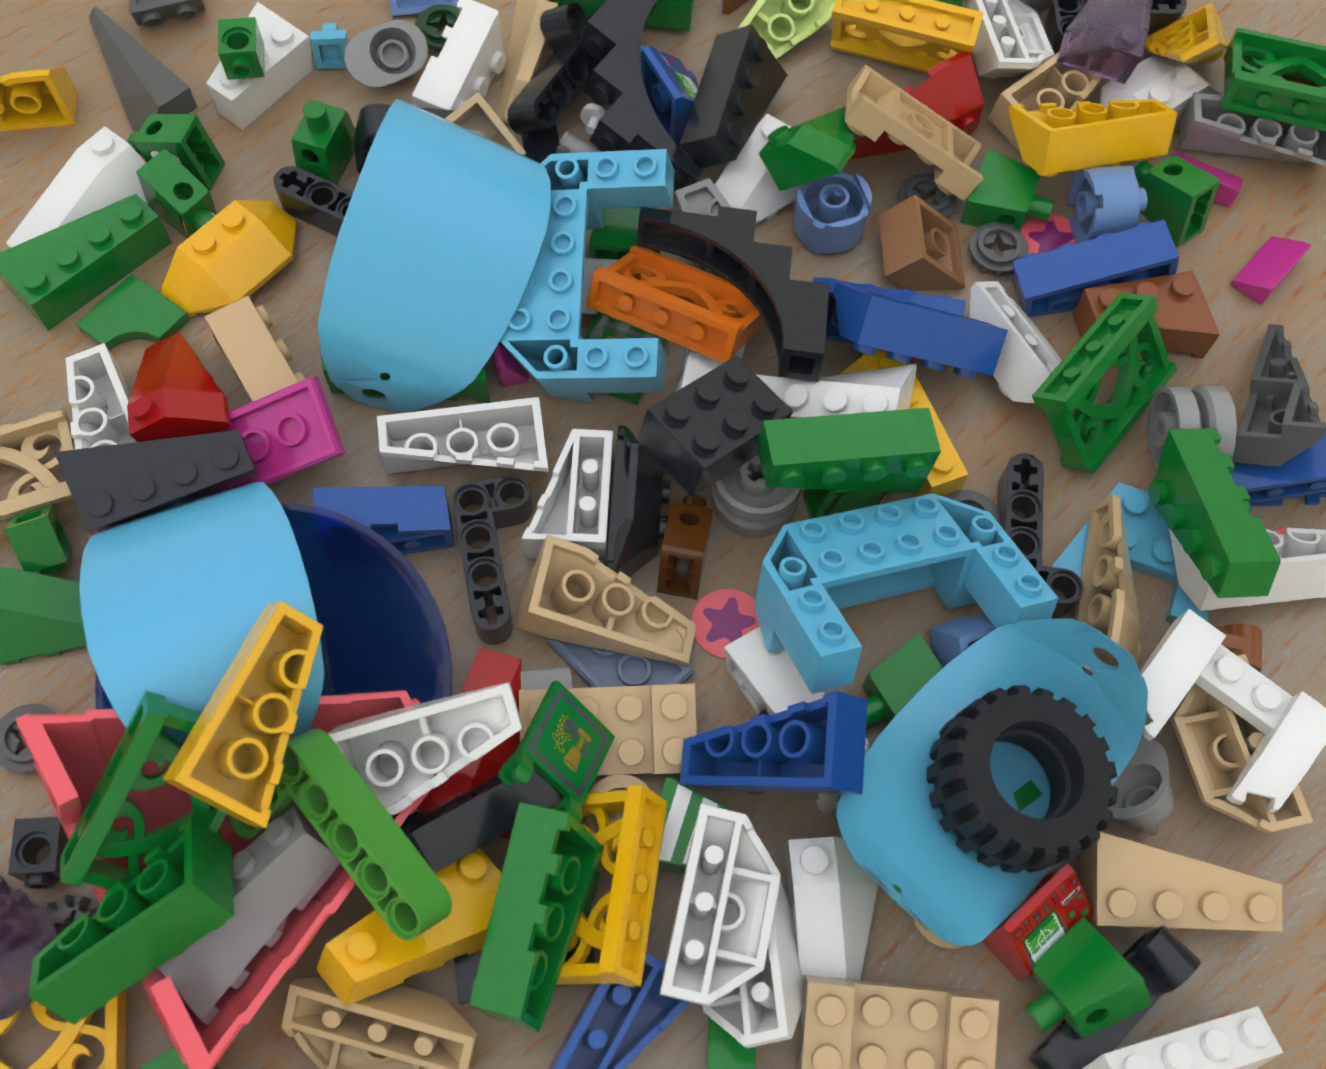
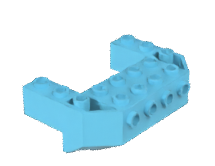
[500,149,674,403]
[754,493,1059,694]

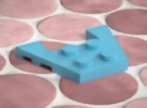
[1051,482,1208,623]

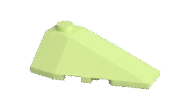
[738,0,835,59]

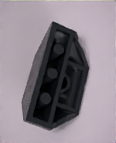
[606,425,671,577]

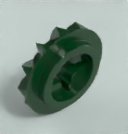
[415,4,460,52]

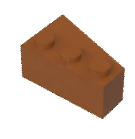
[1072,271,1220,359]

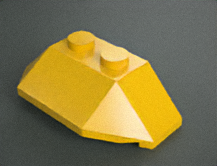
[159,200,298,318]

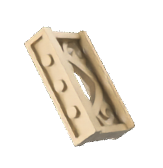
[0,410,79,539]

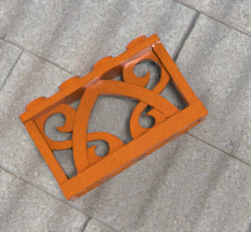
[586,244,765,363]

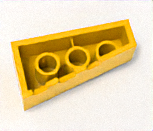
[162,601,323,828]
[316,848,502,1007]

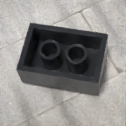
[636,356,793,497]

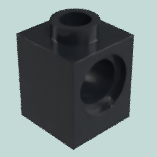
[8,817,69,889]

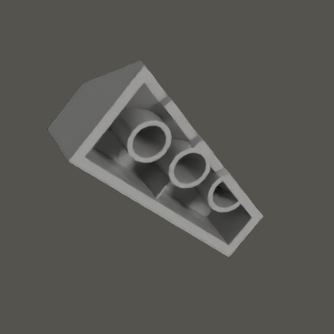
[1179,92,1326,166]
[158,805,341,1025]

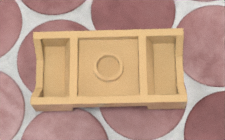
[845,64,983,201]
[519,683,697,775]
[797,975,999,1069]

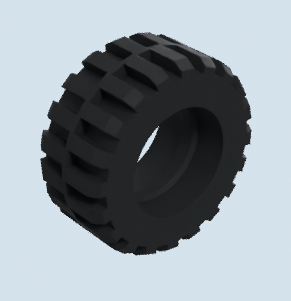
[926,685,1118,873]

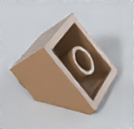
[878,195,965,291]

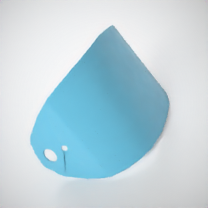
[318,99,551,412]
[79,482,324,763]
[836,618,1148,947]

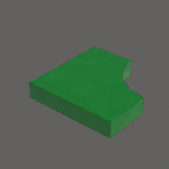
[76,273,190,351]

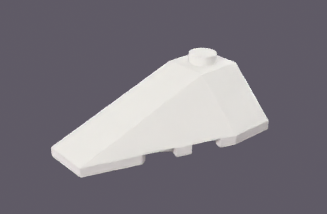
[714,113,800,223]
[6,126,148,248]
[328,682,523,815]
[783,837,878,1028]

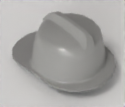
[344,19,428,88]
[1107,738,1175,836]

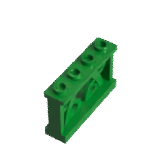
[1220,28,1326,132]
[1032,292,1177,473]
[60,691,231,890]

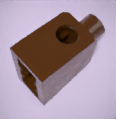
[657,494,713,600]

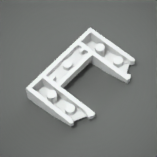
[1140,609,1326,813]

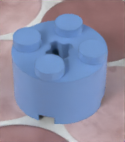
[1068,165,1147,243]
[792,168,872,255]

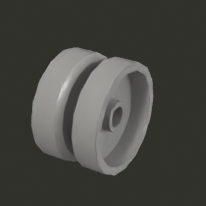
[1147,385,1237,470]
[711,454,802,538]

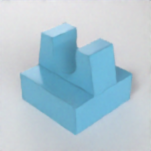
[310,22,349,70]

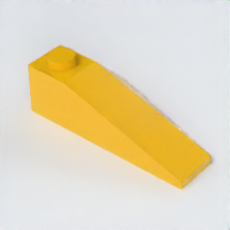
[1145,2,1229,65]
[0,67,77,131]

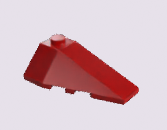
[850,51,984,160]
[127,331,231,442]
[417,647,522,839]

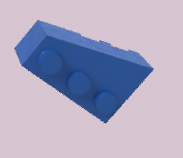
[1230,431,1326,507]
[312,485,455,567]
[548,952,691,1069]

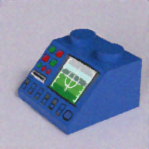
[641,46,698,146]

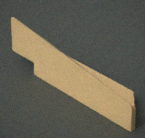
[497,0,558,127]

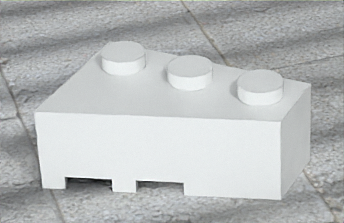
[412,0,506,111]
[206,2,316,130]
[522,429,614,562]

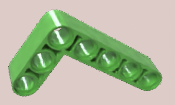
[228,729,452,940]

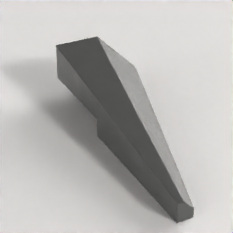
[89,7,198,132]
[1235,324,1326,467]

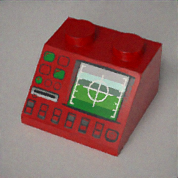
[982,863,1093,980]

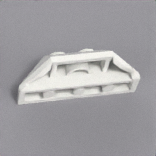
[965,0,1055,79]
[1099,55,1221,127]
[969,281,1062,403]
[660,804,781,1006]
[703,852,804,1048]

